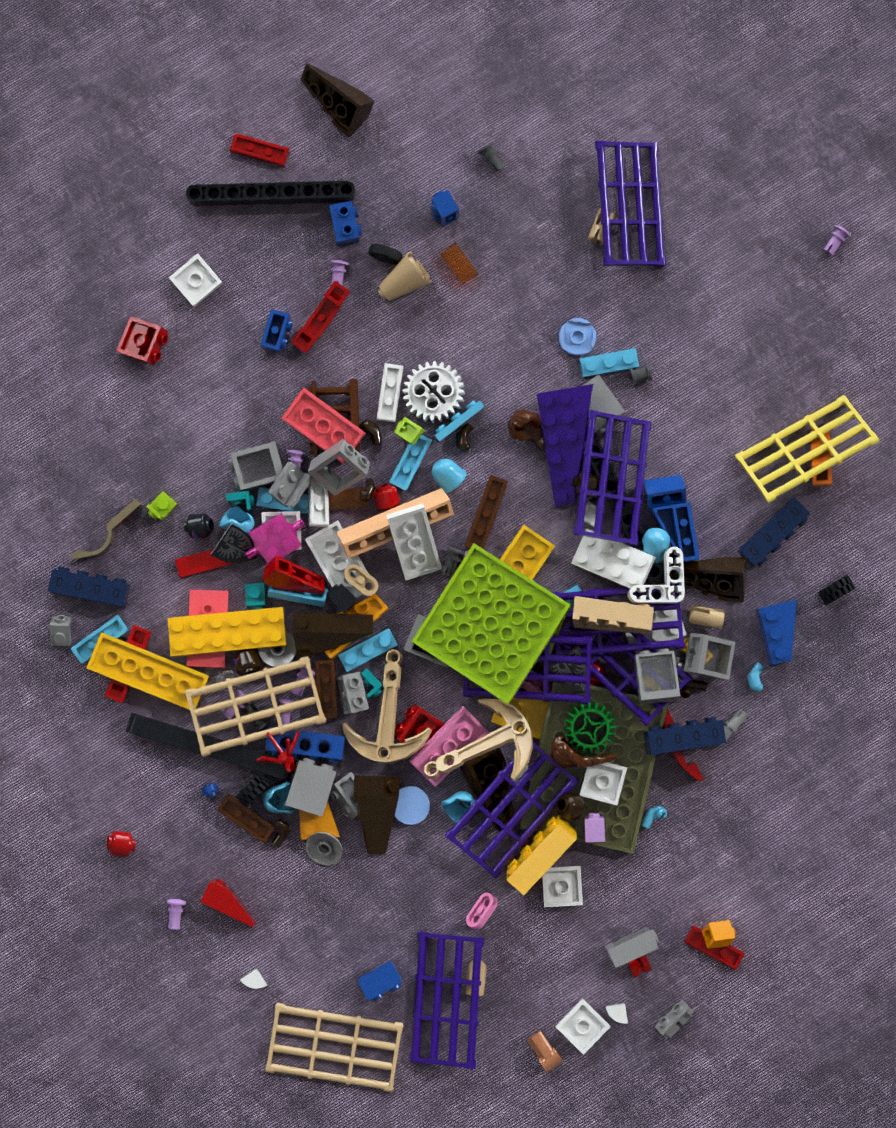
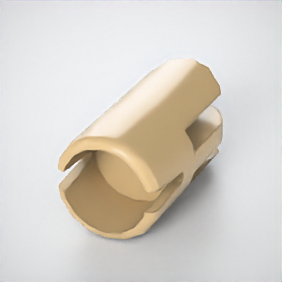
[588,208,617,246]
[689,605,725,629]
[465,960,487,996]

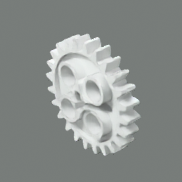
[403,361,465,423]

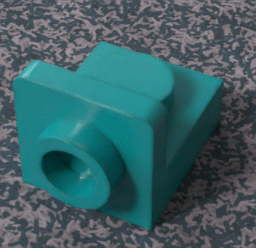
[226,491,255,512]
[245,583,266,610]
[361,668,383,698]

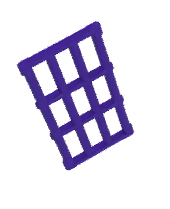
[595,141,666,267]
[573,410,652,546]
[552,583,685,656]
[555,597,693,726]
[463,635,593,705]
[445,742,580,878]
[410,931,484,1070]

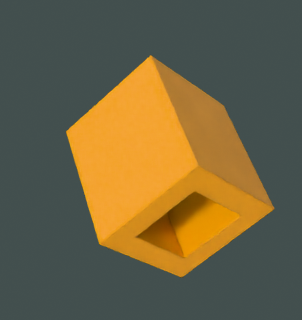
[702,920,735,949]

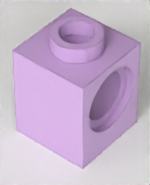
[584,813,605,842]

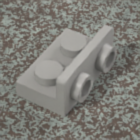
[268,461,313,508]
[336,672,369,715]
[330,772,360,820]

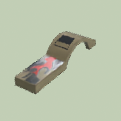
[70,499,143,561]

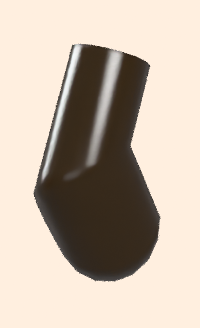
[359,420,382,445]
[456,423,474,452]
[359,478,375,502]
[271,819,289,848]

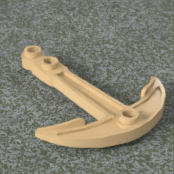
[342,649,432,763]
[424,698,533,780]

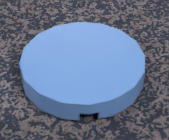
[559,318,597,356]
[394,786,430,825]

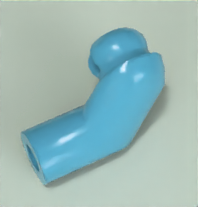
[747,662,765,692]
[640,806,667,829]

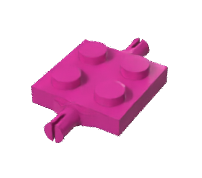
[245,512,305,564]

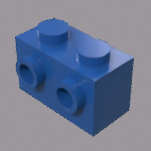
[430,190,459,227]
[329,201,362,246]
[260,309,293,354]
[643,475,686,509]
[357,960,403,1002]

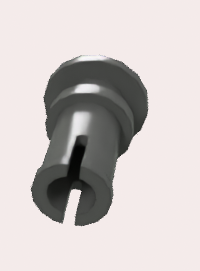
[478,142,504,174]
[441,547,465,577]
[244,702,273,732]

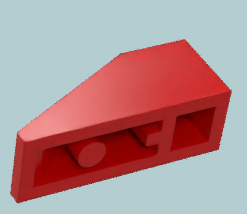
[263,555,325,594]
[200,878,256,927]

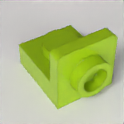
[394,417,425,446]
[146,491,178,521]

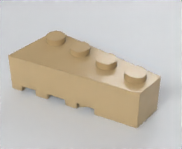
[572,596,654,635]

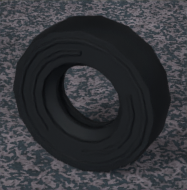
[368,244,403,265]

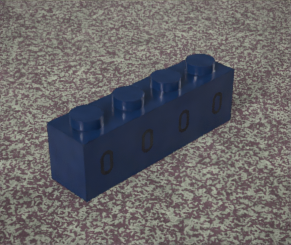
[737,497,810,568]
[48,566,131,608]
[643,717,726,755]

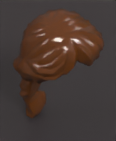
[508,409,546,453]
[551,736,617,769]

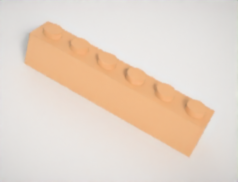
[336,488,454,559]

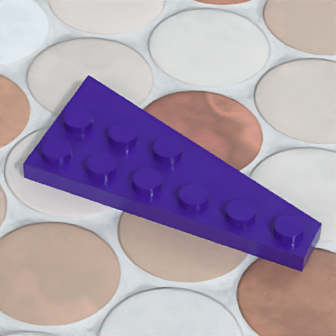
[537,384,594,507]

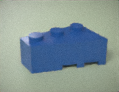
[649,502,700,562]
[756,600,797,665]

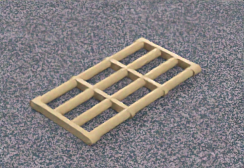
[185,656,326,757]
[265,1003,404,1093]

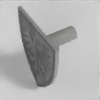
[210,523,257,563]
[549,646,586,694]

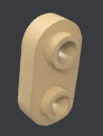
[344,564,378,596]

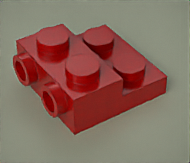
[116,316,169,366]
[394,704,445,743]

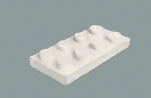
[386,504,442,580]
[305,520,373,598]
[571,529,656,592]

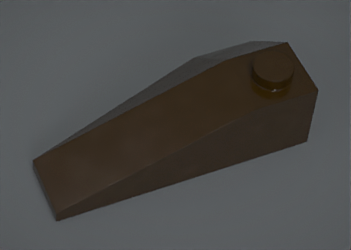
[300,63,375,137]
[669,557,746,602]
[293,613,373,656]
[460,747,513,831]
[354,776,400,854]

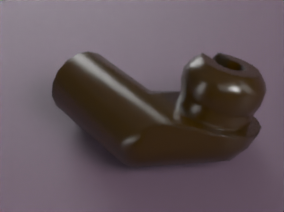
[680,680,707,698]

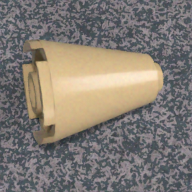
[378,251,432,301]

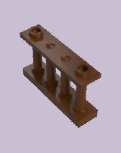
[308,379,360,458]

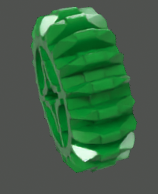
[563,702,616,754]

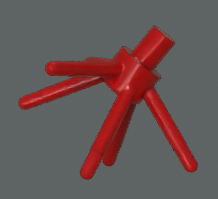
[256,731,300,773]

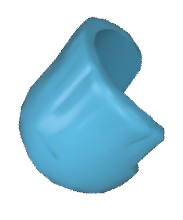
[431,459,467,493]
[219,505,254,535]
[642,528,670,563]
[263,782,296,814]
[441,791,476,823]

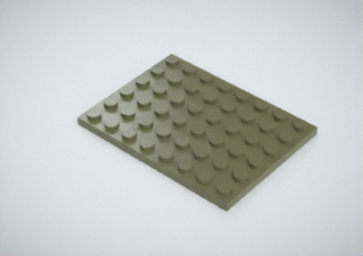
[520,682,668,854]

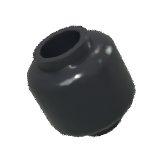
[184,513,214,539]

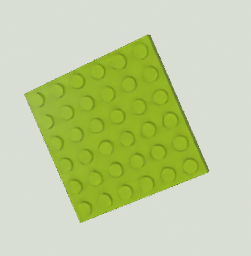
[411,543,572,704]

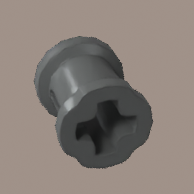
[629,365,652,386]

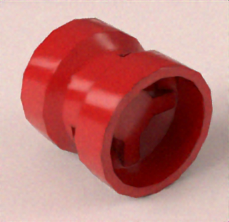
[628,955,652,978]

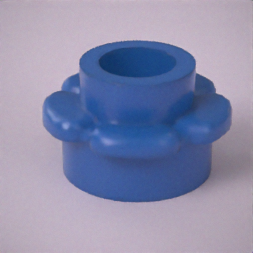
[201,782,219,798]

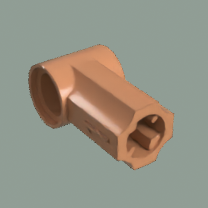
[527,1030,563,1073]

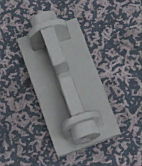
[655,999,694,1039]

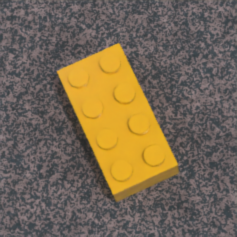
[506,815,577,895]

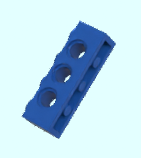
[265,727,346,763]

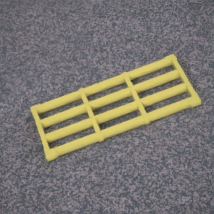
[735,395,880,503]

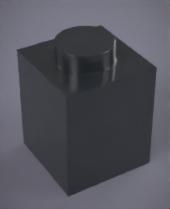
[328,583,358,614]

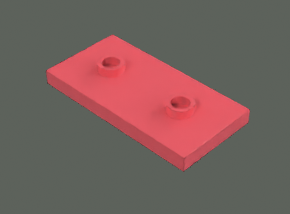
[281,387,366,464]
[186,590,229,668]

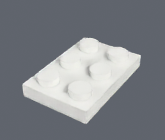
[625,610,687,652]

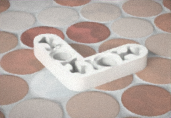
[627,547,685,604]

